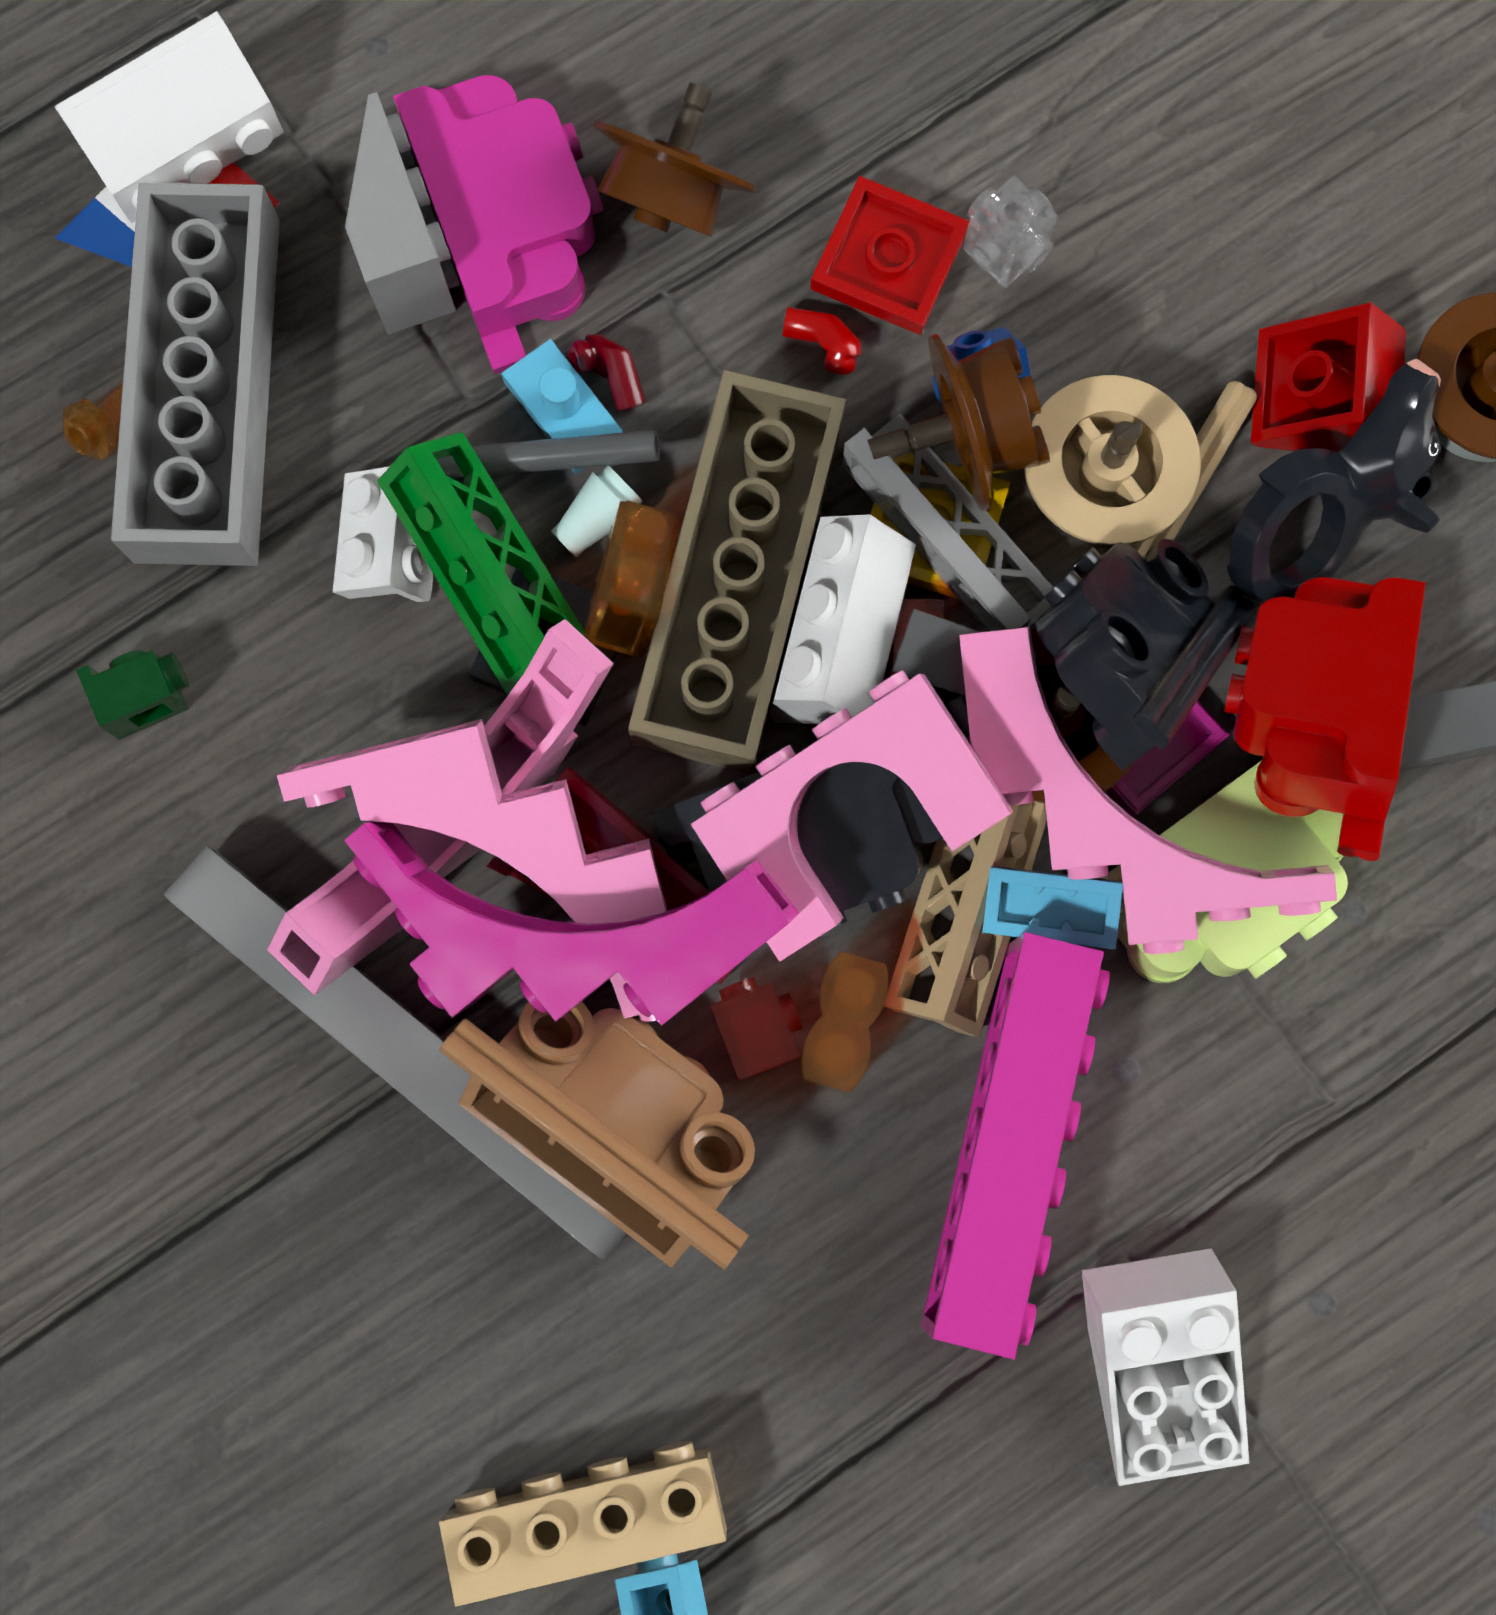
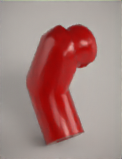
[782,307,862,375]

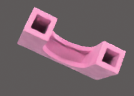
[691,670,1013,962]

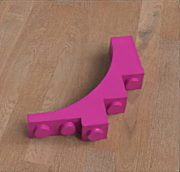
[344,821,799,1026]

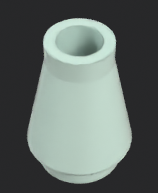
[551,466,643,557]

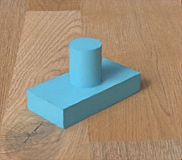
[501,338,623,475]
[982,866,1123,950]

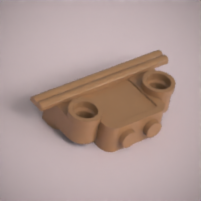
[439,1001,755,1270]

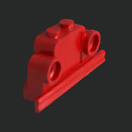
[1224,577,1426,861]

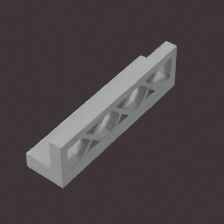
[842,414,1052,632]

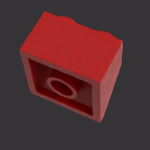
[1250,302,1406,451]

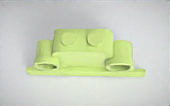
[1075,761,1348,983]

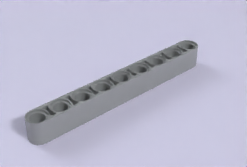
[164,845,627,1261]

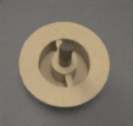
[1024,375,1201,546]

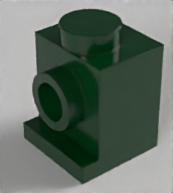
[76,650,189,740]

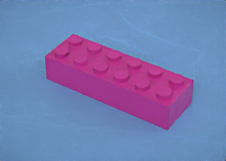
[920,932,1110,1360]

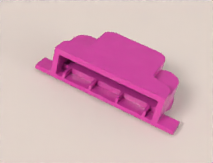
[393,75,603,374]

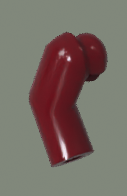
[568,334,646,412]

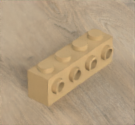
[439,1441,727,1607]

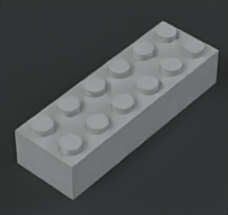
[111,183,280,566]

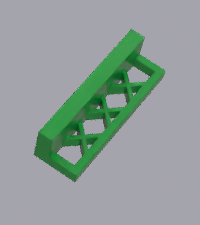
[377,432,592,696]

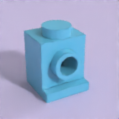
[615,1554,708,1615]

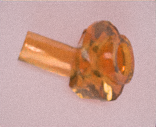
[63,381,123,460]

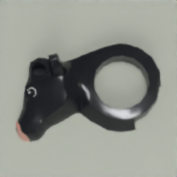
[1227,359,1441,604]

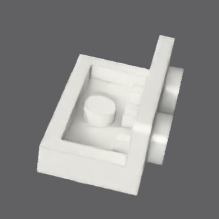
[333,466,434,602]

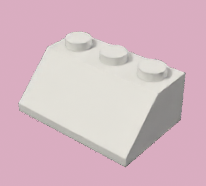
[55,11,284,223]
[769,514,916,724]

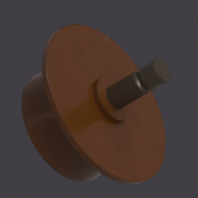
[593,82,757,237]

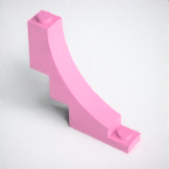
[277,719,668,1022]

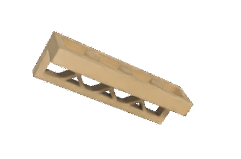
[883,801,1047,1038]

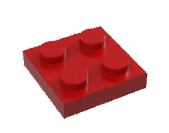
[810,175,970,336]

